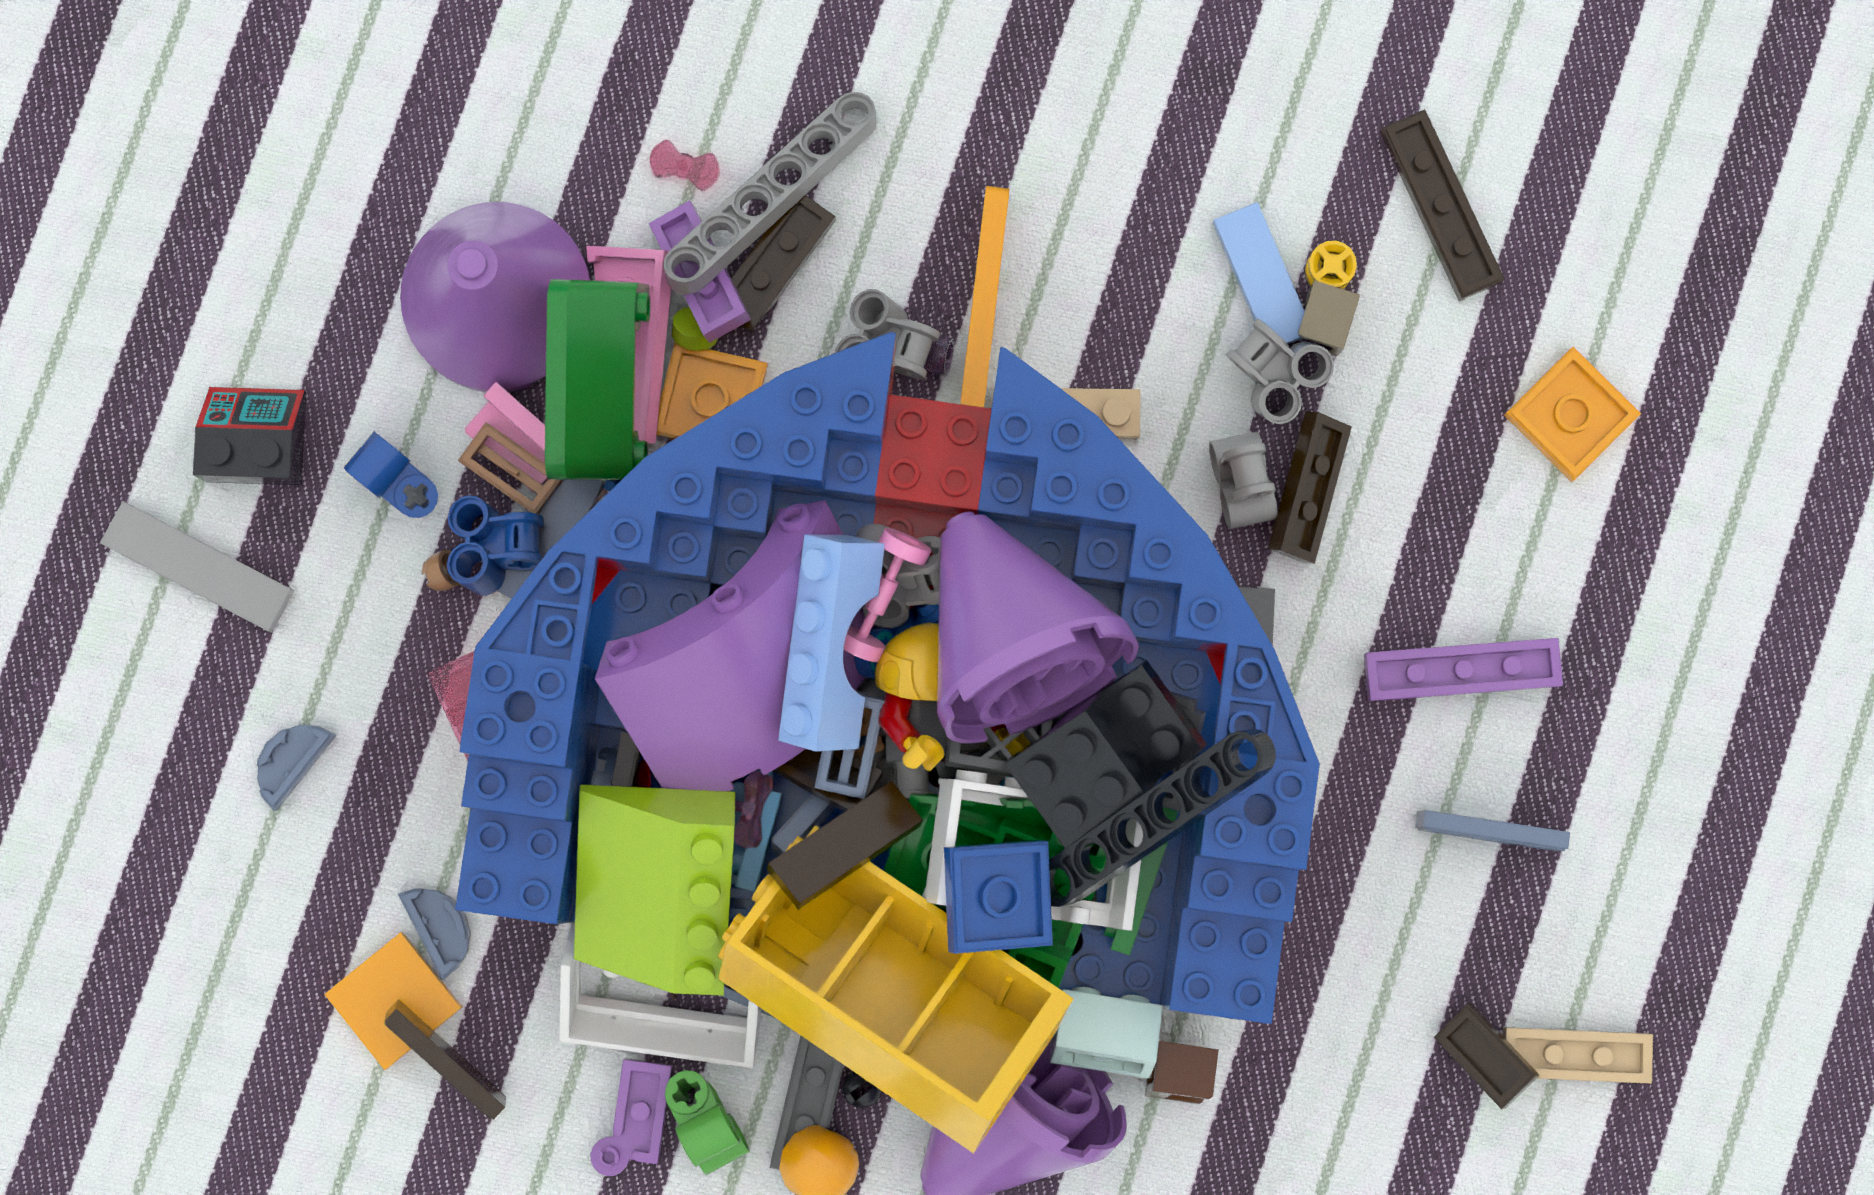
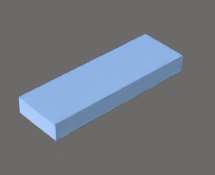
[1212,202,1304,344]

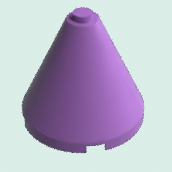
[400,202,591,392]
[937,512,1139,743]
[920,1042,1127,1195]

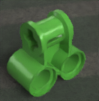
[665,1070,750,1175]

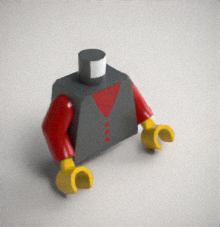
[878,692,1031,771]

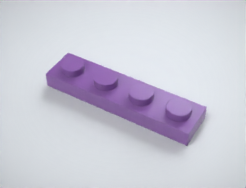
[1364,638,1563,702]

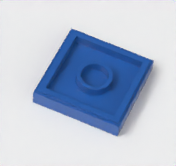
[944,840,1053,954]

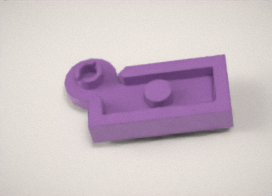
[590,1058,673,1176]

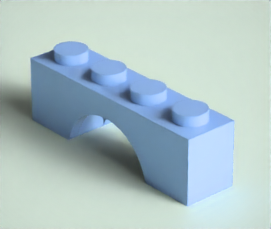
[778,534,885,752]

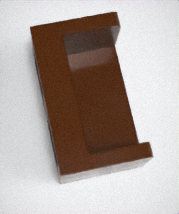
[1145,1041,1219,1104]

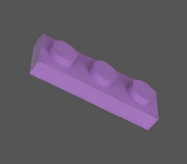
[649,200,751,343]

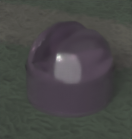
[924,336,954,376]

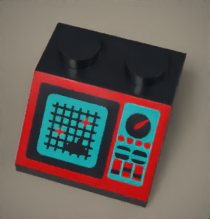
[193,387,307,486]

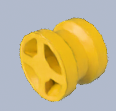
[1305,241,1357,289]

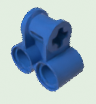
[343,431,438,518]
[447,495,544,596]

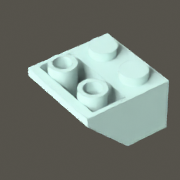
[1050,987,1162,1078]

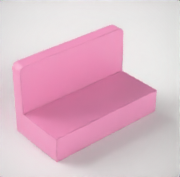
[465,382,548,492]

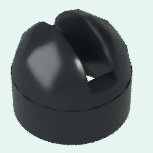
[843,1071,882,1109]

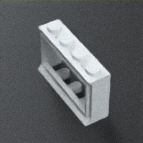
[922,770,1143,931]
[559,923,761,1068]

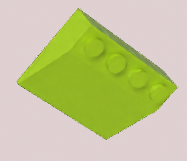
[574,785,735,996]

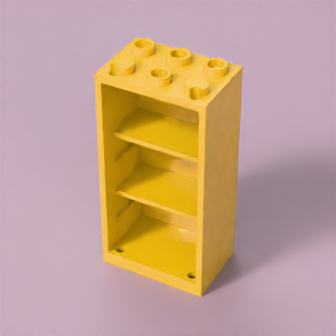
[718,825,1074,1154]

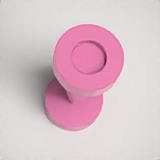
[844,528,932,662]

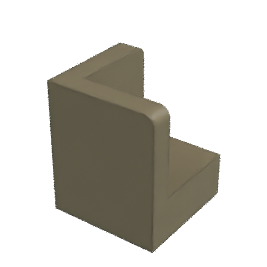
[1298,281,1360,356]

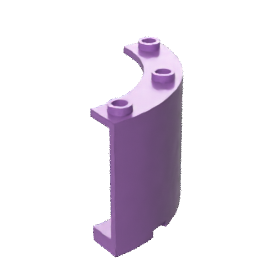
[595,500,880,791]

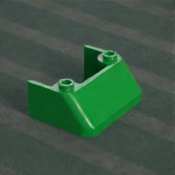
[545,279,650,480]

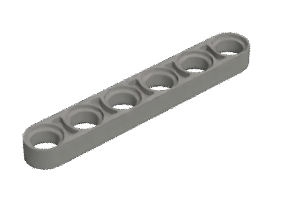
[663,92,877,294]

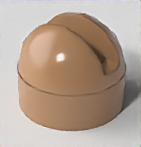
[421,549,460,591]

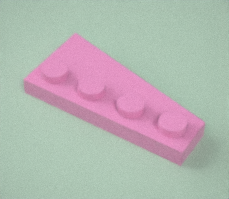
[586,246,671,444]

